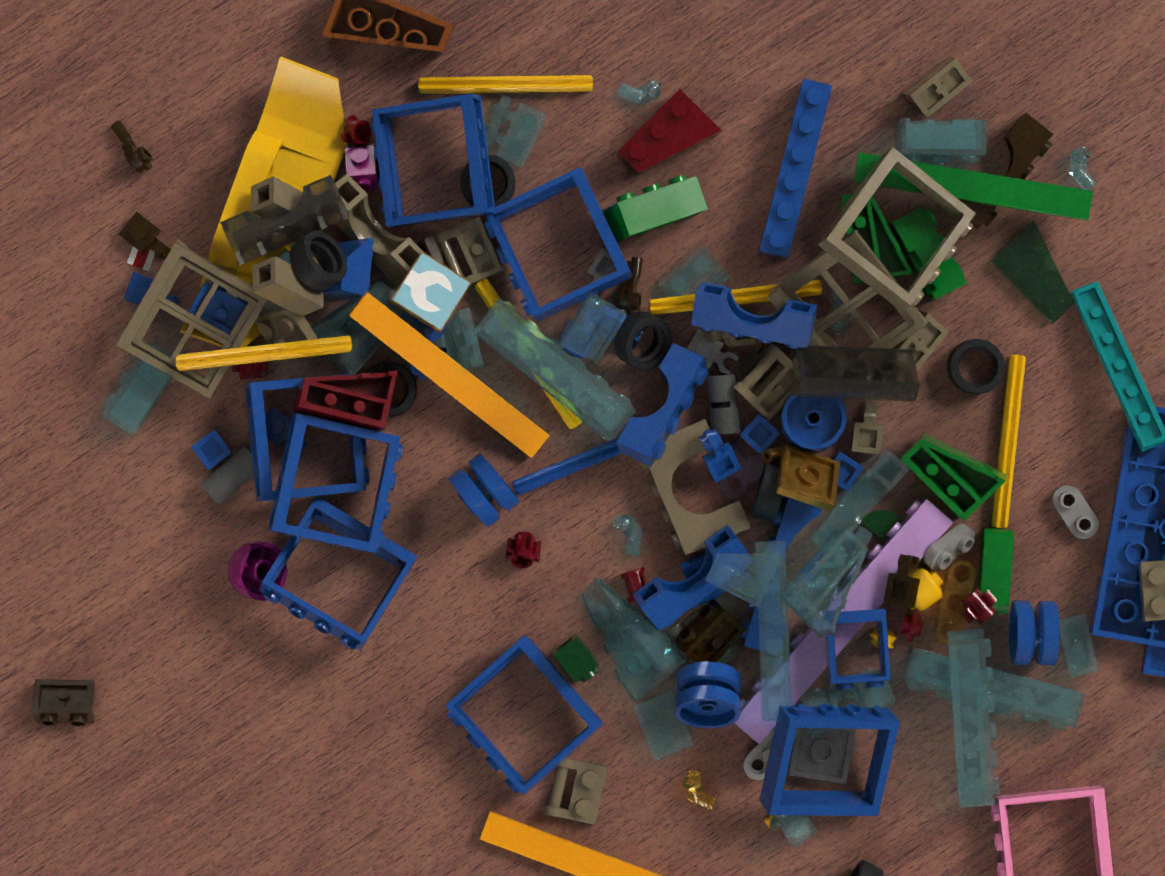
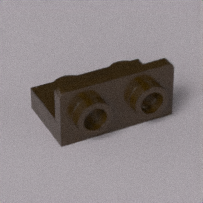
[674,599,747,662]
[32,679,95,727]

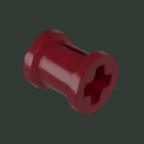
[620,567,647,603]

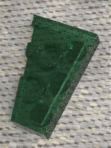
[990,220,1074,324]

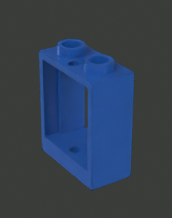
[824,609,891,690]

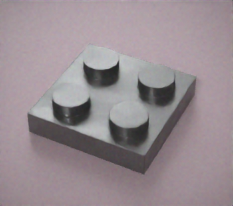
[788,728,856,785]

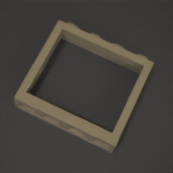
[817,147,976,311]

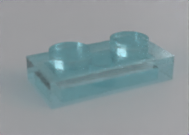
[1059,613,1099,678]

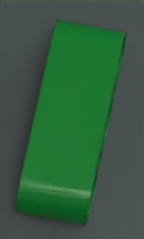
[977,528,1014,615]

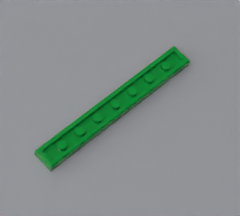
[853,152,1093,221]

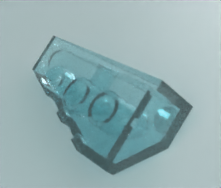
[581,577,687,703]

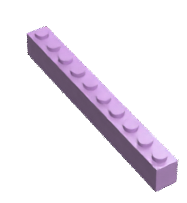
[734,498,953,744]

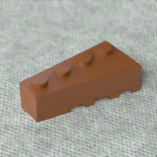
[321,0,456,52]

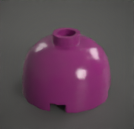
[227,541,288,601]

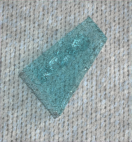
[895,118,987,164]
[311,281,404,375]
[778,528,868,637]

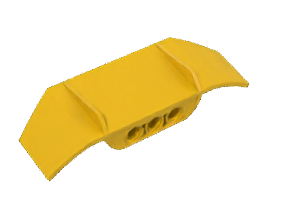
[180,57,348,347]

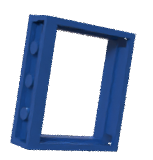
[370,94,496,228]
[484,167,633,322]
[245,373,370,502]
[267,413,403,553]
[259,496,418,651]
[445,635,605,795]
[759,703,900,816]

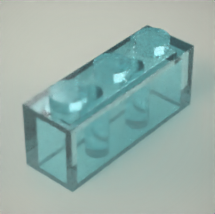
[102,342,173,435]

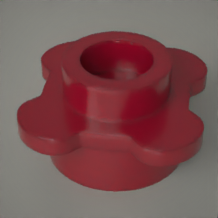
[341,115,371,147]
[900,613,923,642]

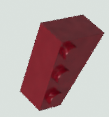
[617,89,722,175]
[292,371,398,432]

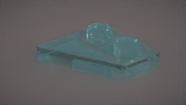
[705,553,784,607]

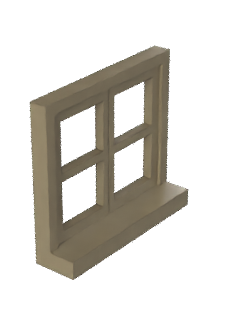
[768,229,927,389]
[116,239,267,399]

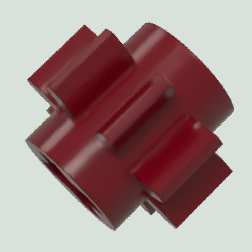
[232,361,268,380]
[505,532,541,568]
[960,588,997,625]

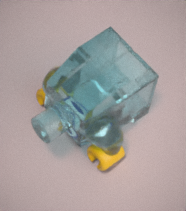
[764,815,818,849]

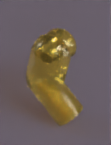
[683,770,717,811]

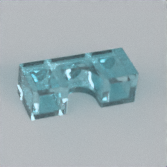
[799,668,896,738]

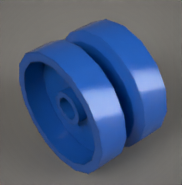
[779,385,847,453]
[448,452,520,528]
[1008,600,1060,666]
[675,661,741,729]

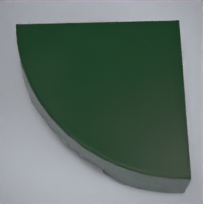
[858,510,900,539]

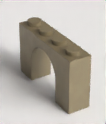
[251,176,324,317]
[640,419,751,555]

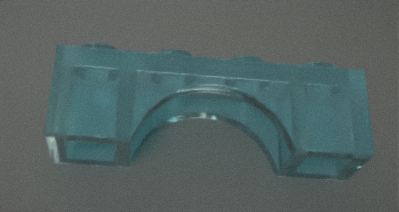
[807,449,910,558]

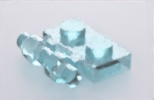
[485,95,548,169]
[448,308,484,368]

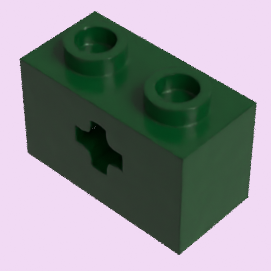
[553,633,599,683]

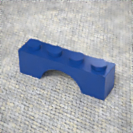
[691,282,817,349]
[617,343,708,467]
[633,524,754,631]

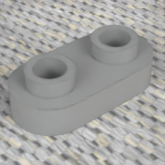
[1051,485,1099,539]
[923,523,975,571]
[743,729,793,780]

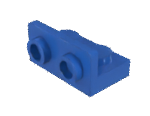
[189,278,248,335]

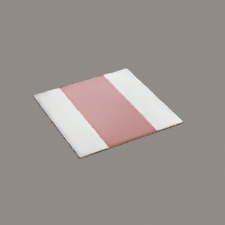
[127,246,155,271]

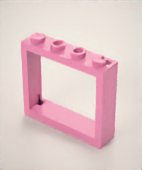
[991,785,1113,876]

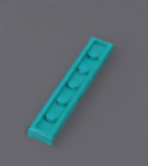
[1070,281,1165,452]

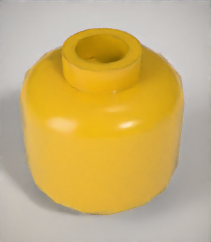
[910,567,944,611]

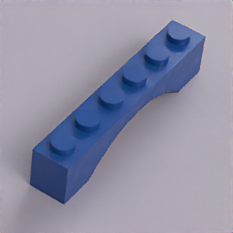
[758,78,832,260]
[739,496,822,656]

